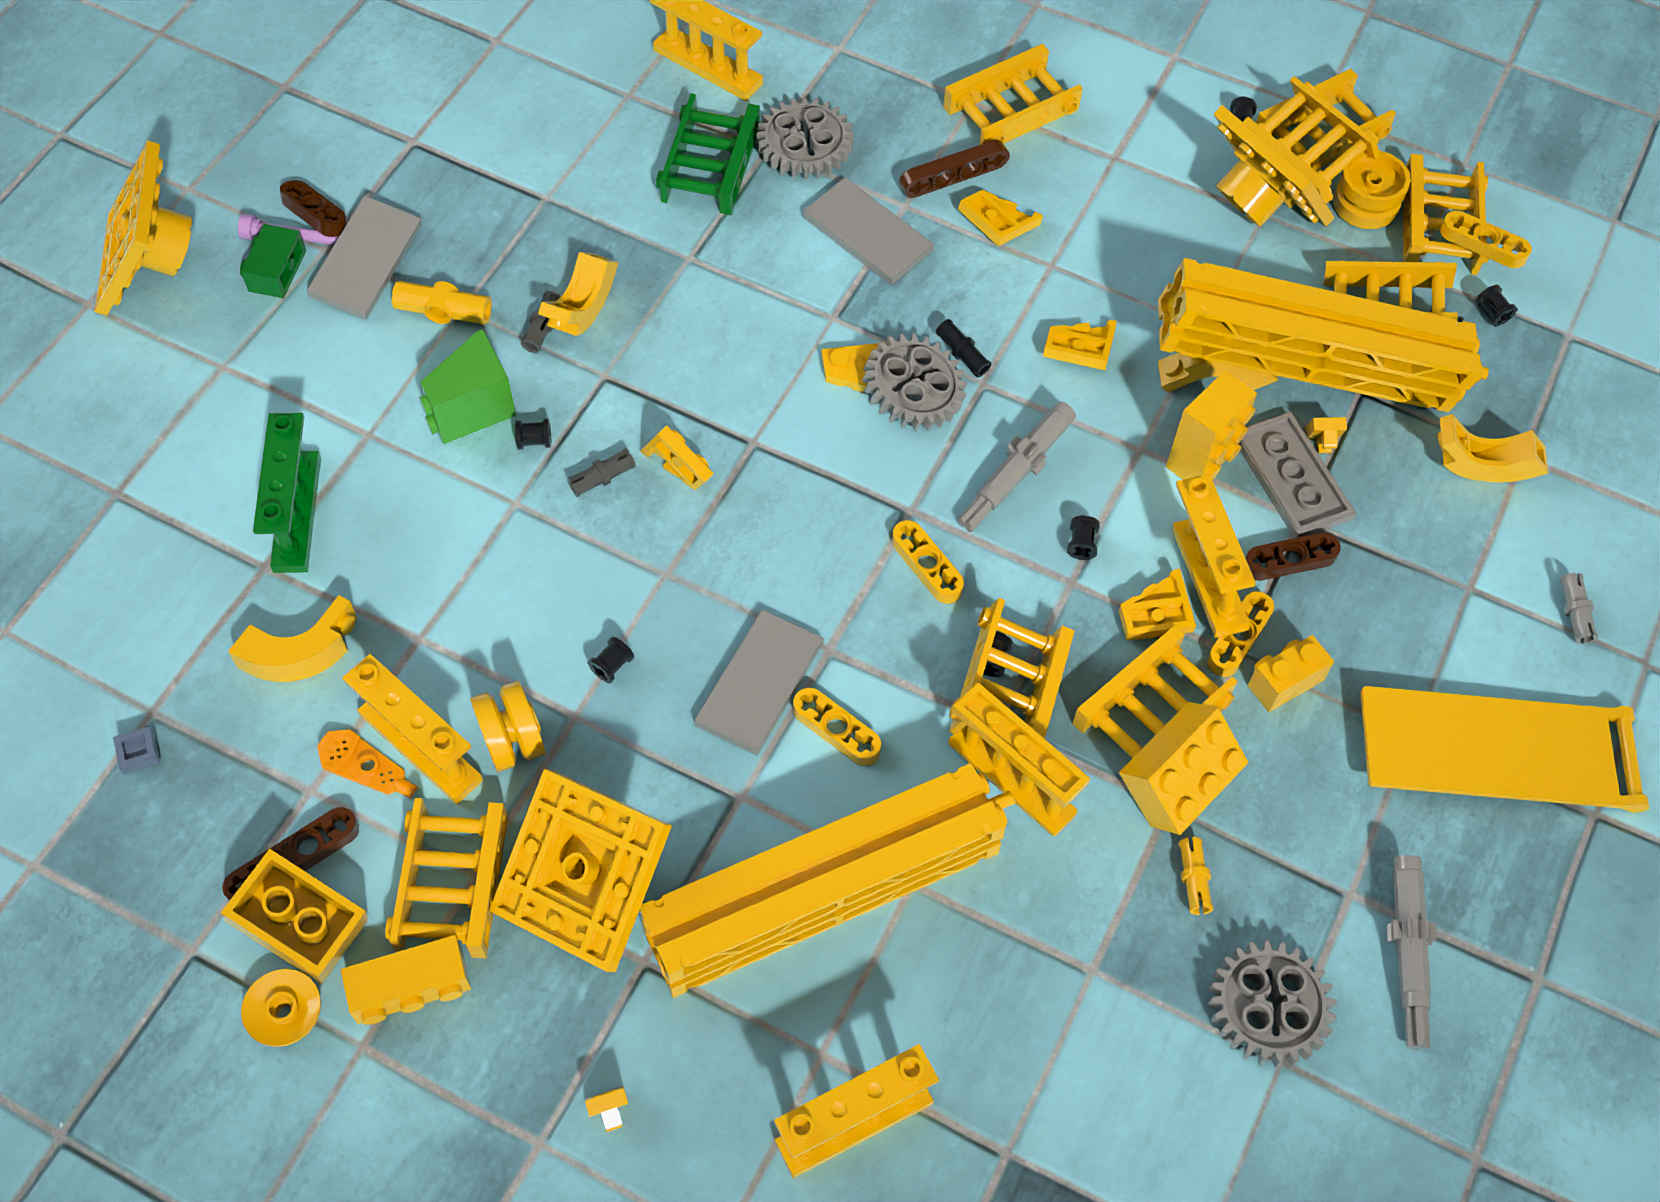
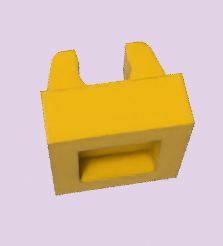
[1304,417,1347,453]
[585,1086,628,1132]

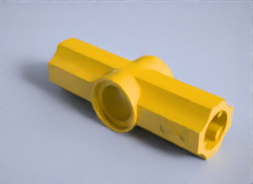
[391,281,492,325]

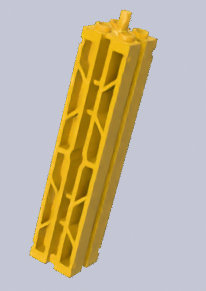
[1158,258,1489,413]
[639,763,1015,998]

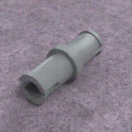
[1560,573,1598,644]

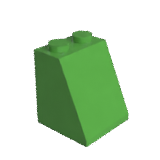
[419,329,516,444]

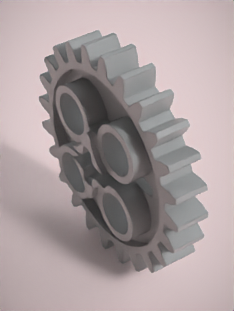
[757,97,854,180]
[862,334,967,431]
[1208,940,1337,1068]

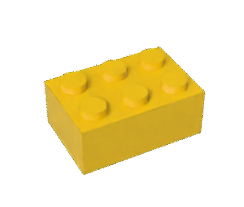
[1166,370,1257,480]
[1119,702,1249,835]
[221,849,368,985]

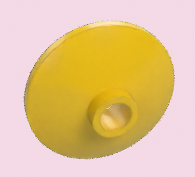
[241,969,321,1047]

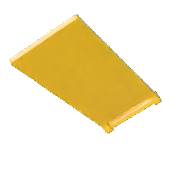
[1360,686,1649,813]

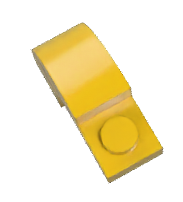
[538,252,619,336]
[1158,352,1278,392]
[1437,414,1548,483]
[228,595,357,682]

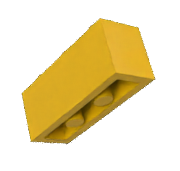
[340,935,471,1025]

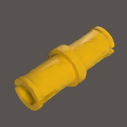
[1178,837,1214,915]

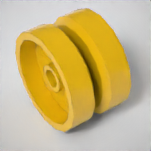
[1333,150,1411,229]
[470,681,546,773]

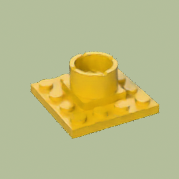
[1213,105,1335,227]
[94,140,192,316]
[489,769,672,972]

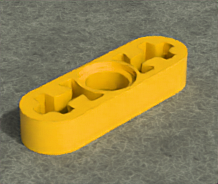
[1440,211,1532,268]
[892,520,964,604]
[1207,591,1274,677]
[793,688,881,766]

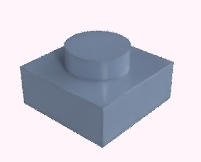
[113,726,160,774]

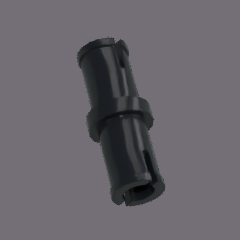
[936,319,992,378]

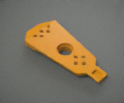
[317,729,418,799]

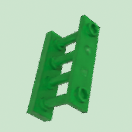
[656,93,760,215]
[253,413,321,573]

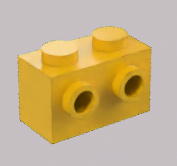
[1247,634,1335,712]

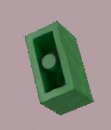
[240,224,306,299]

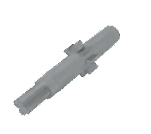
[958,401,1076,532]
[1387,855,1437,1050]

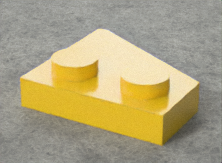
[958,190,1043,247]
[1043,320,1117,370]
[821,342,885,393]
[640,425,714,490]
[1119,568,1196,641]

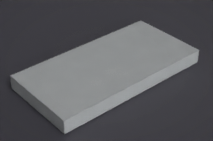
[803,178,934,285]
[307,195,422,320]
[1238,411,1356,538]
[694,609,824,756]

